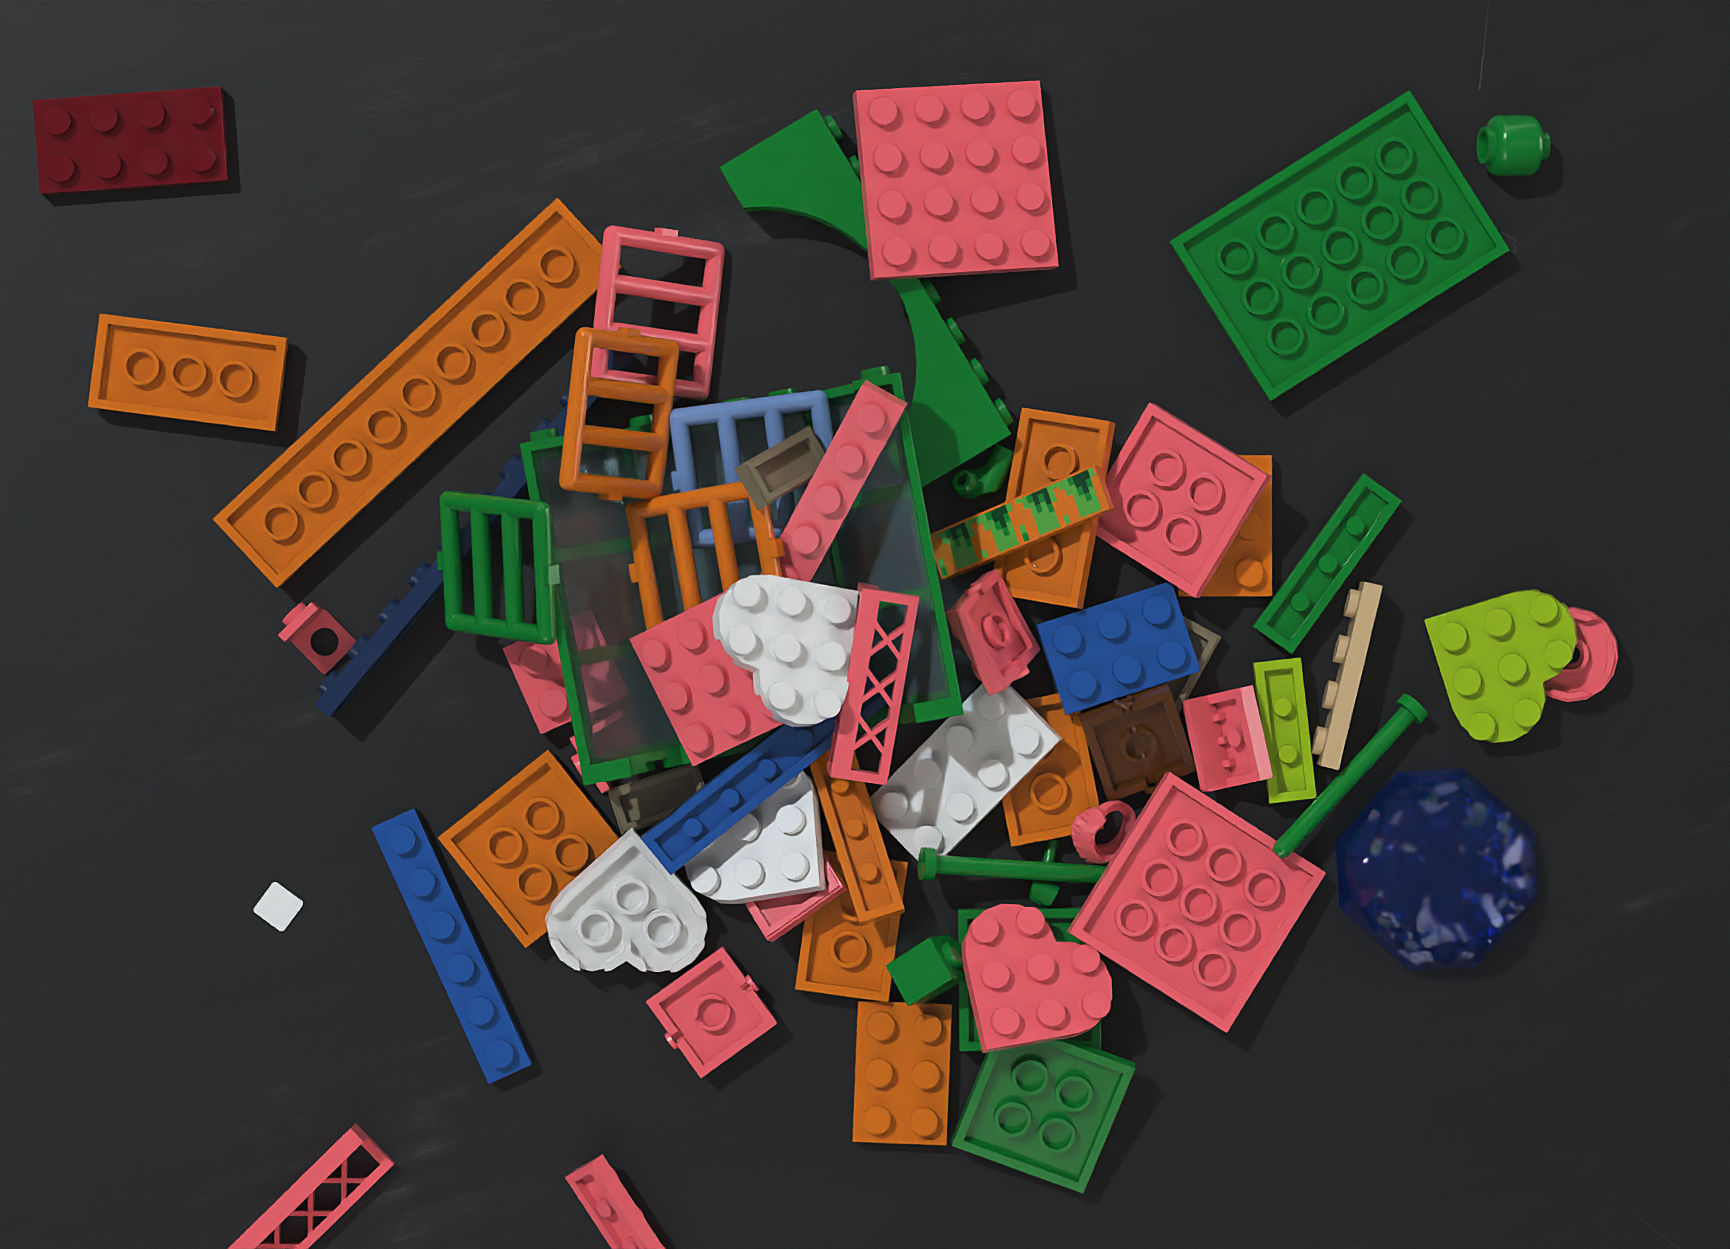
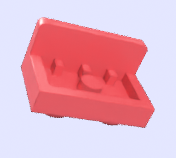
[1182,685,1273,793]

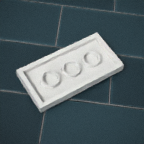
[870,683,1063,861]

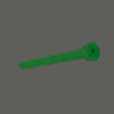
[1272,693,1428,859]
[918,847,1107,884]

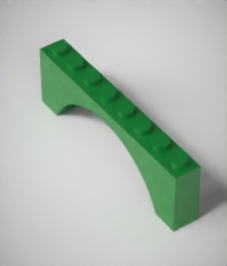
[719,109,1014,488]

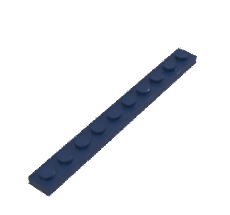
[315,350,637,717]

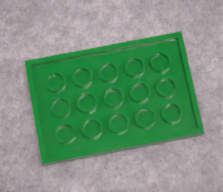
[1169,90,1510,401]

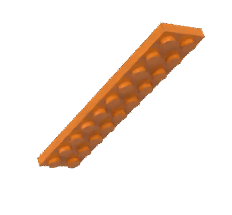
[213,198,622,588]

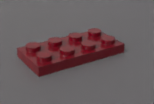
[33,86,230,196]

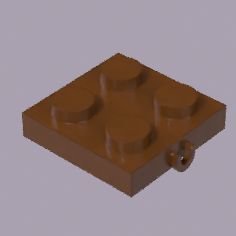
[1078,683,1196,801]

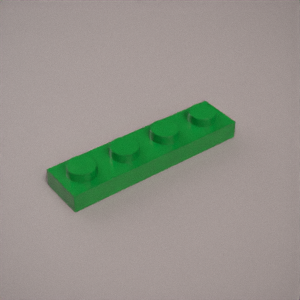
[1252,473,1402,654]

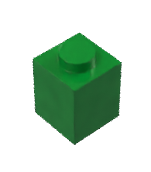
[886,934,966,1006]

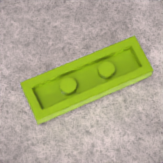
[1253,657,1317,803]

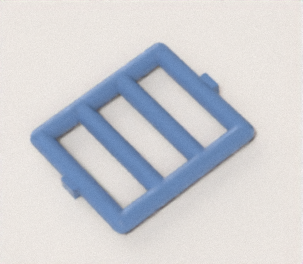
[670,390,845,549]

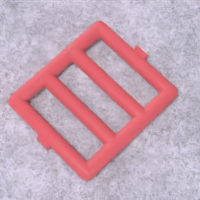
[591,225,725,401]

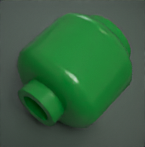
[1476,115,1550,176]

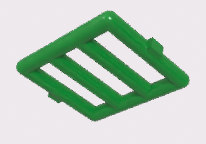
[437,490,560,645]

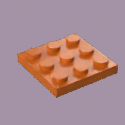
[438,749,620,948]

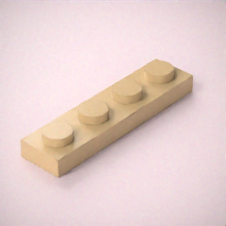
[1311,582,1383,770]

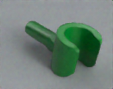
[1028,839,1060,908]

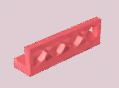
[826,582,919,786]
[228,1123,395,1249]

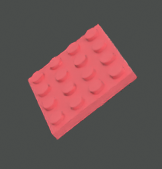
[852,81,1059,281]
[1066,772,1326,1033]

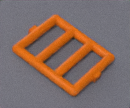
[559,327,679,501]
[625,481,785,630]

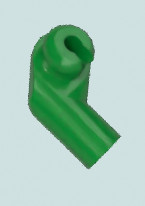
[952,444,1014,500]

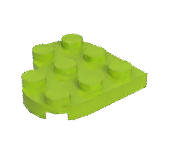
[1424,589,1578,743]

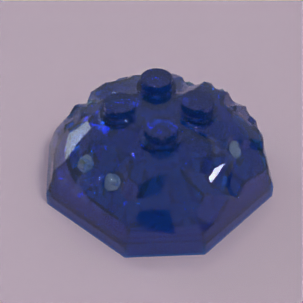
[1335,768,1539,971]

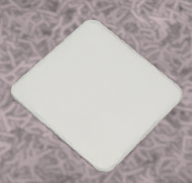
[254,882,303,931]

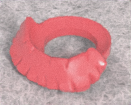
[1071,800,1136,866]

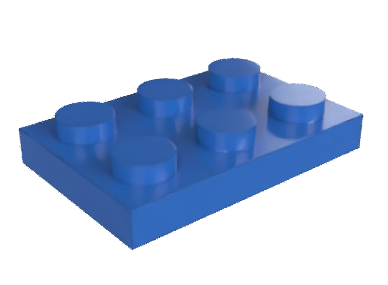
[1036,582,1201,715]

